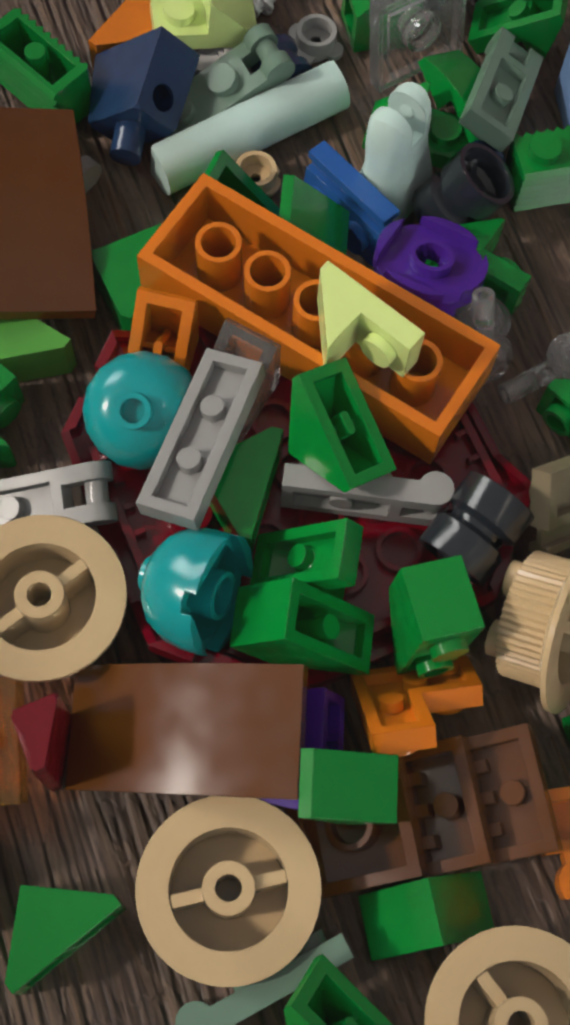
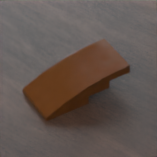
[0,107,96,319]
[65,663,308,800]
[285,723,563,899]

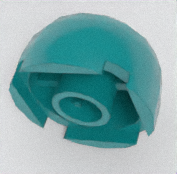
[82,351,193,470]
[138,528,253,656]

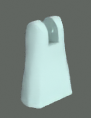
[359,82,433,222]

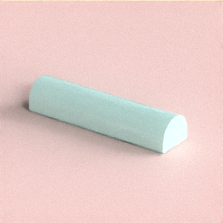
[151,60,350,195]

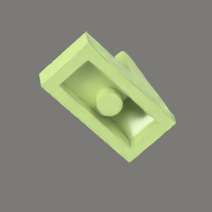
[150,0,257,49]
[317,261,425,377]

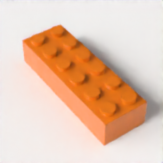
[137,173,501,464]

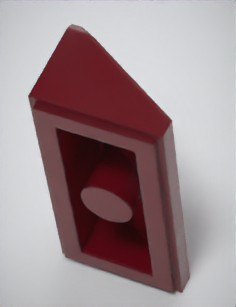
[10,693,72,792]

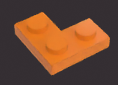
[350,655,483,757]

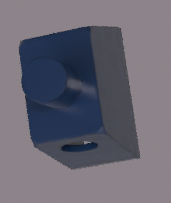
[88,26,200,166]

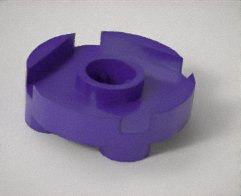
[372,216,489,317]

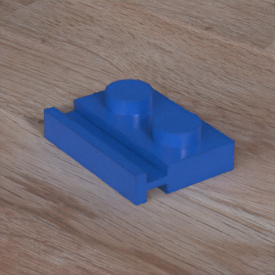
[304,140,400,267]

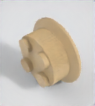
[0,515,127,683]
[485,550,570,714]
[135,796,322,987]
[424,925,570,1025]

